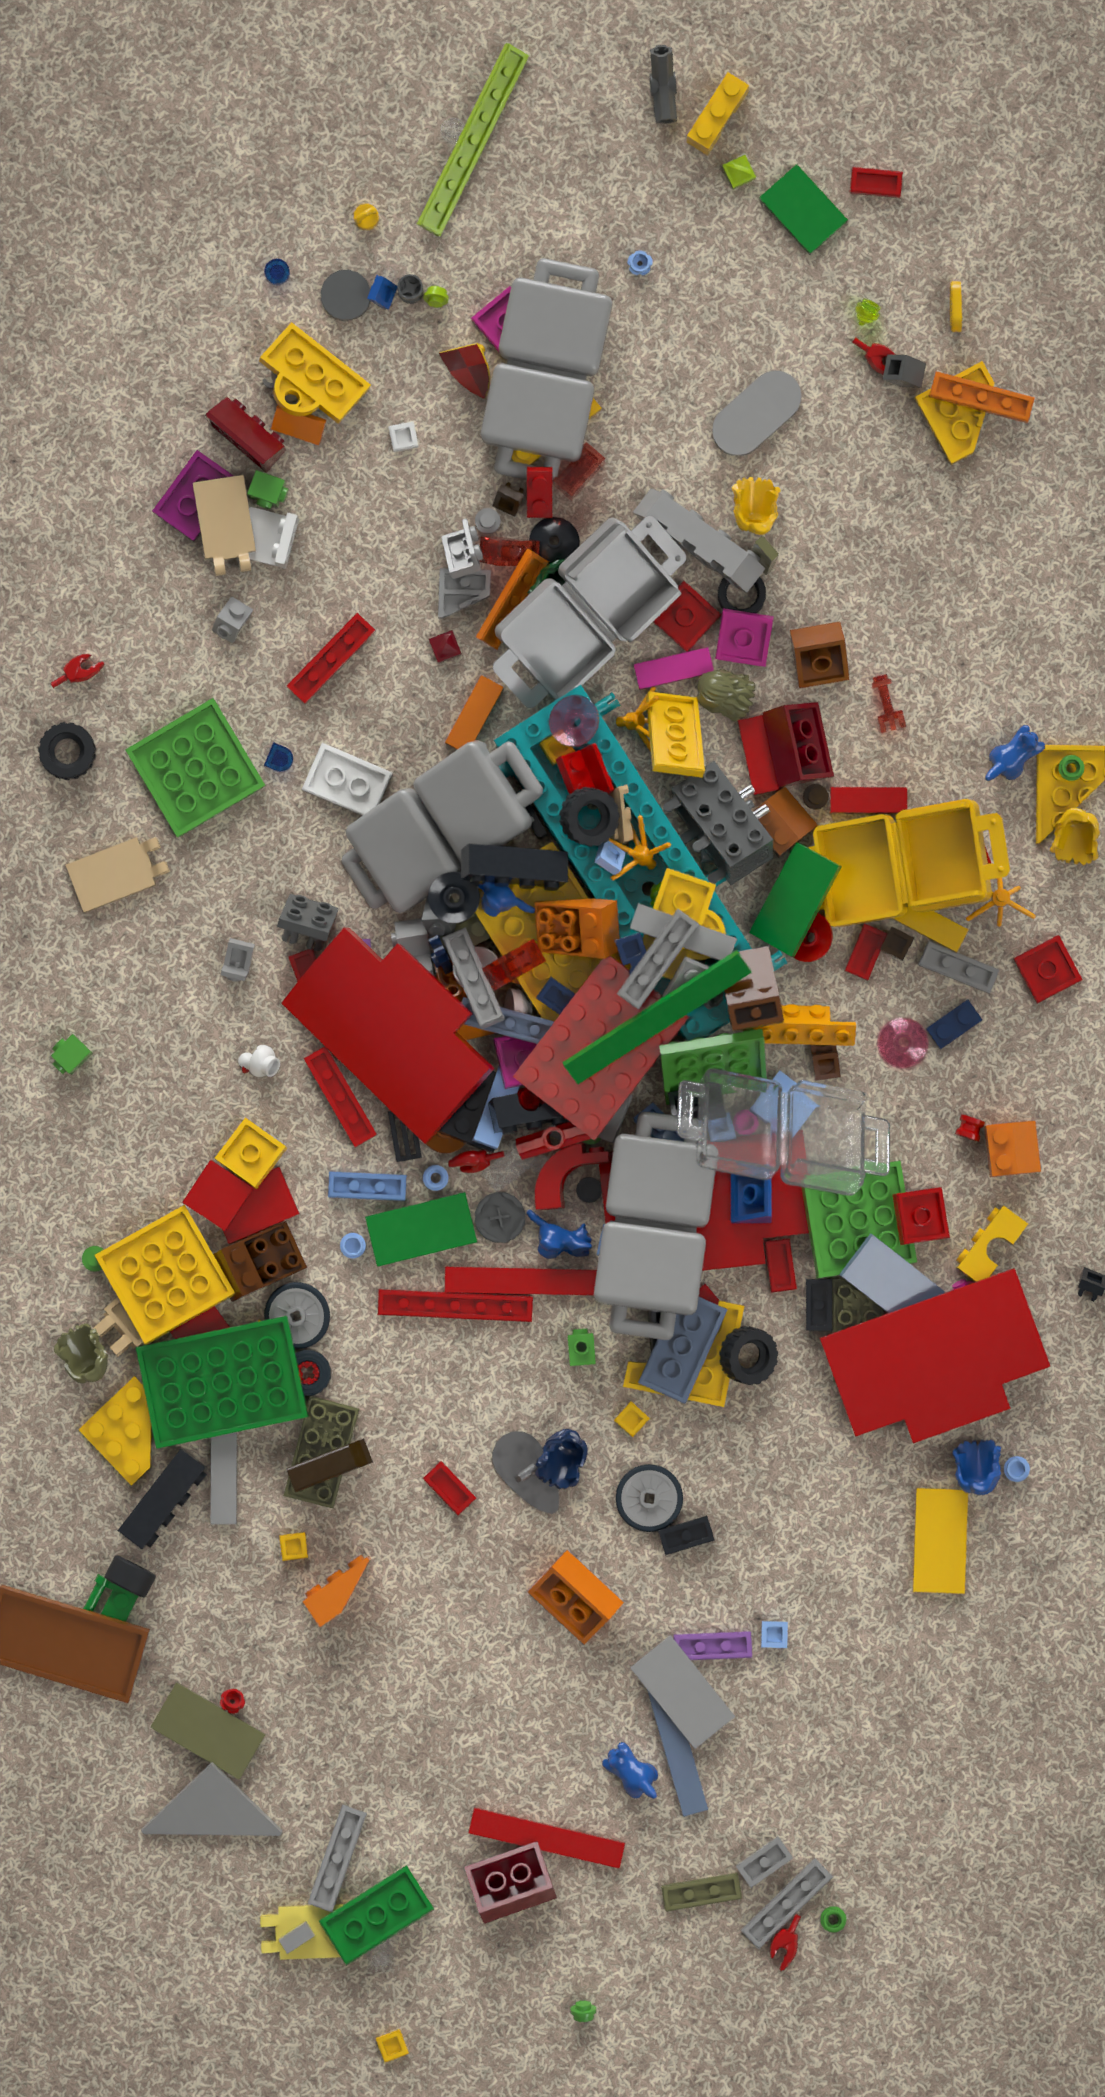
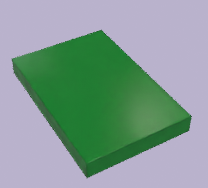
[759,164,848,255]

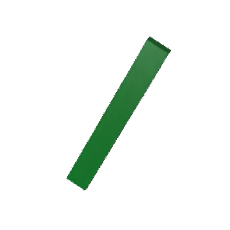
[563,950,752,1084]

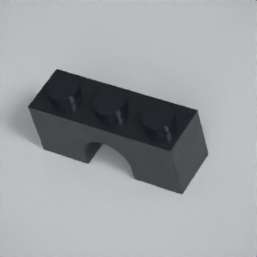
[488,1093,567,1135]

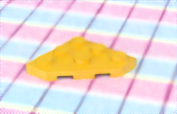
[914,361,994,465]
[78,1376,152,1486]

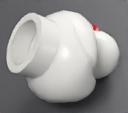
[238,1045,280,1077]

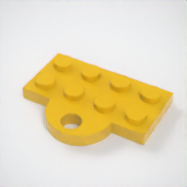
[259,322,371,424]
[642,868,725,980]

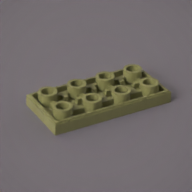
[832,1279,884,1382]
[284,1396,360,1509]
[150,1682,266,1780]

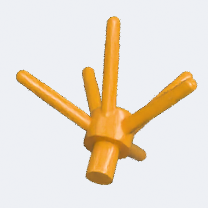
[616,686,659,752]
[609,815,671,880]
[966,878,1036,927]

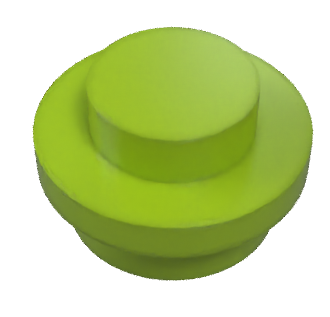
[423,286,449,308]

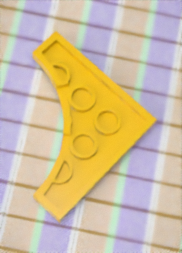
[623,1300,745,1407]

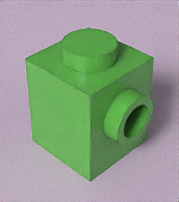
[247,470,289,509]
[51,1034,93,1075]
[568,1328,596,1366]

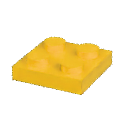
[215,1117,287,1189]

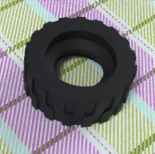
[38,722,96,780]
[559,787,620,847]
[719,1326,778,1385]

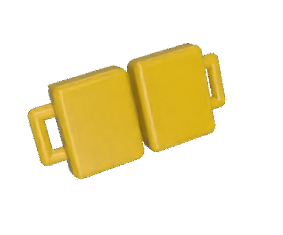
[808,799,1010,927]

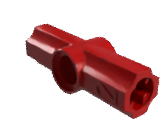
[515,1122,592,1160]

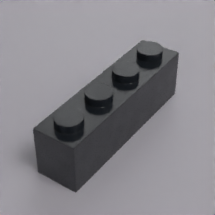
[461,844,568,891]
[117,1448,207,1550]

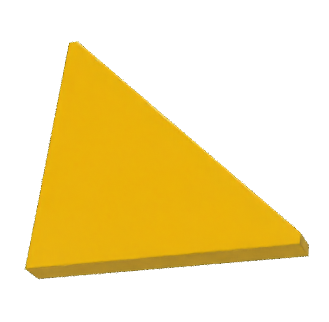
[1036,745,1105,844]

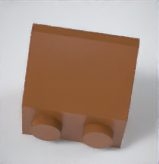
[790,621,850,689]
[754,787,818,858]

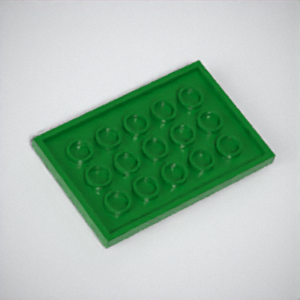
[136,1316,309,1449]

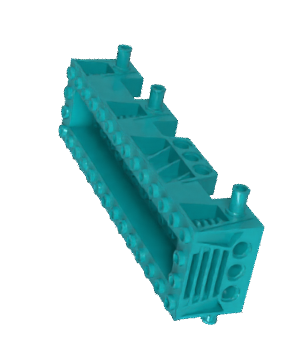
[494,684,788,1041]

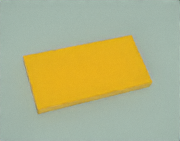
[646,691,705,778]
[913,1488,968,1594]

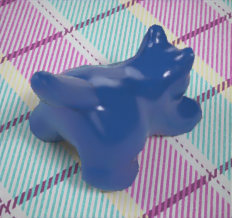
[985,725,1045,781]
[477,882,535,917]
[527,1209,592,1259]
[602,1742,658,1799]

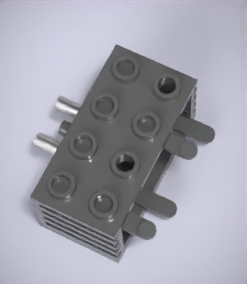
[663,761,773,885]

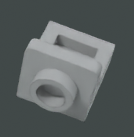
[212,597,253,643]
[220,938,255,982]

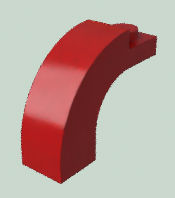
[535,1143,612,1211]

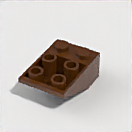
[718,946,784,1033]
[213,1221,307,1302]

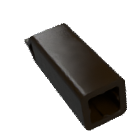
[286,1438,373,1493]

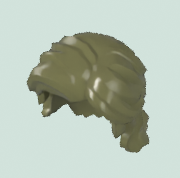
[697,669,756,722]
[54,1323,108,1384]

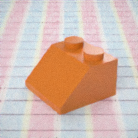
[984,1121,1041,1178]

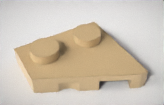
[598,785,633,845]

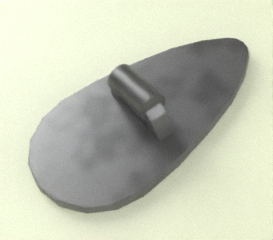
[492,1431,559,1514]

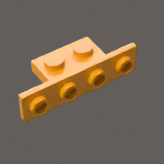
[754,1004,856,1046]

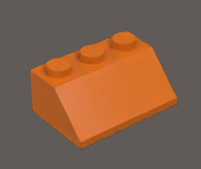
[528,1550,624,1645]

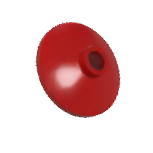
[793,913,833,962]

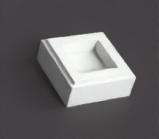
[388,421,419,452]

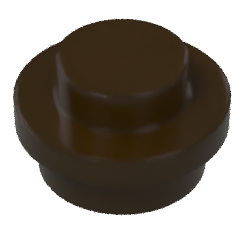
[803,784,828,810]

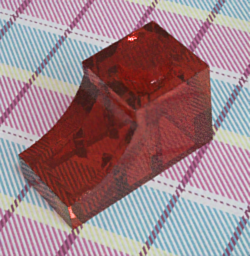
[479,536,540,566]
[482,939,546,991]

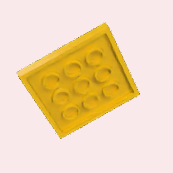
[94,1205,235,1345]

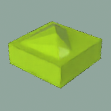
[722,155,756,189]

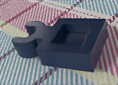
[615,932,646,976]
[428,935,453,975]

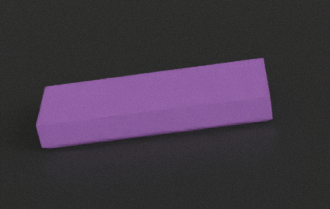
[674,1631,752,1660]

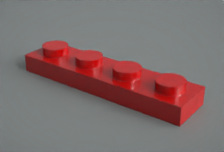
[287,613,376,704]
[304,1046,377,1148]

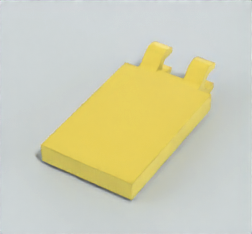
[260,1904,344,1960]

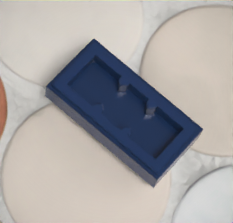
[536,977,575,1015]

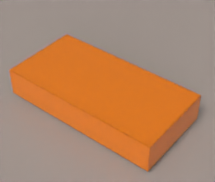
[271,406,327,446]

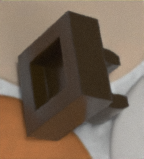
[492,482,524,517]
[880,927,914,961]

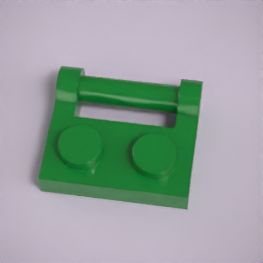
[83,1574,139,1622]

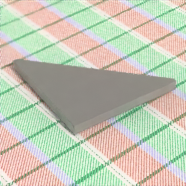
[141,1762,283,1836]

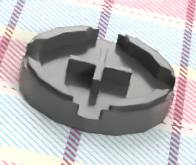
[321,270,371,321]
[475,1192,525,1243]

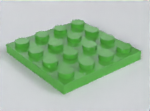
[125,698,266,838]
[659,1029,767,1105]
[800,1161,917,1279]

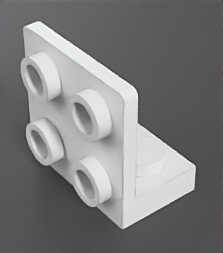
[249,507,299,569]

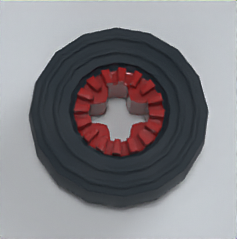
[296,1350,331,1396]

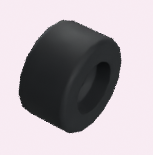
[104,1555,156,1598]

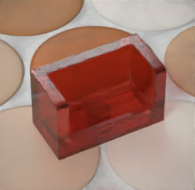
[552,442,605,501]

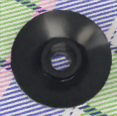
[529,517,580,565]
[428,872,480,923]

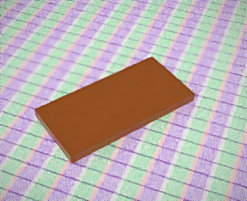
[0,1585,150,1703]

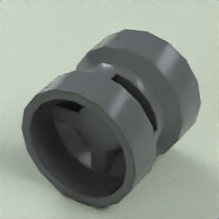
[397,274,424,304]

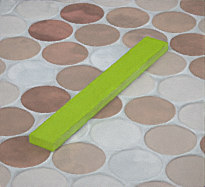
[417,43,529,237]

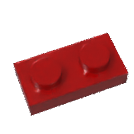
[527,467,553,518]

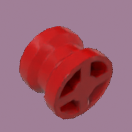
[955,1114,985,1142]

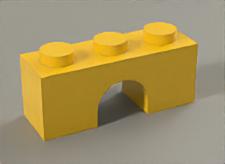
[686,72,749,156]
[956,1205,1028,1282]

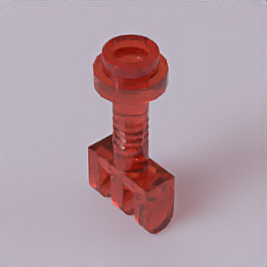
[871,674,906,734]

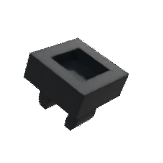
[1078,1267,1105,1302]

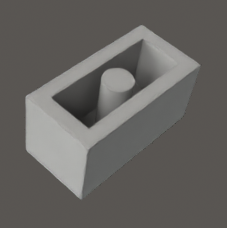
[279,1921,315,1954]

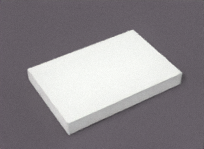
[302,743,393,816]

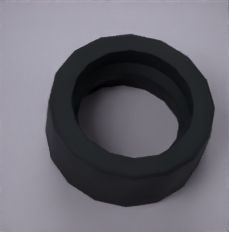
[718,576,766,614]

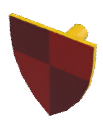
[439,343,490,399]

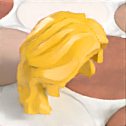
[732,477,781,535]
[1049,808,1100,866]

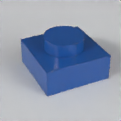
[367,275,398,310]

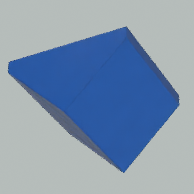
[731,1165,772,1223]

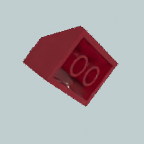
[205,397,286,473]
[762,702,834,787]
[464,1841,557,1924]

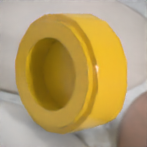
[354,204,379,230]

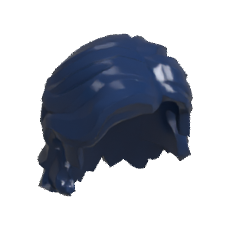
[535,1429,588,1490]

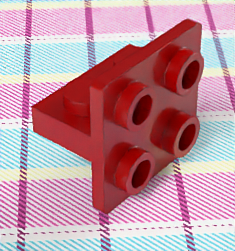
[555,743,614,807]

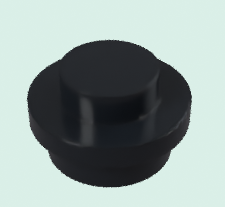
[576,1177,602,1203]

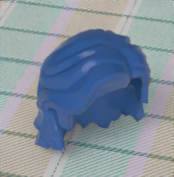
[952,1440,1001,1496]

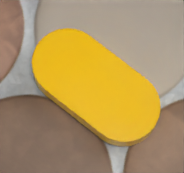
[950,281,962,332]

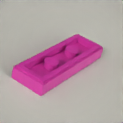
[634,647,714,690]

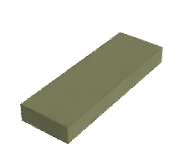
[752,536,779,575]
[661,1872,742,1912]

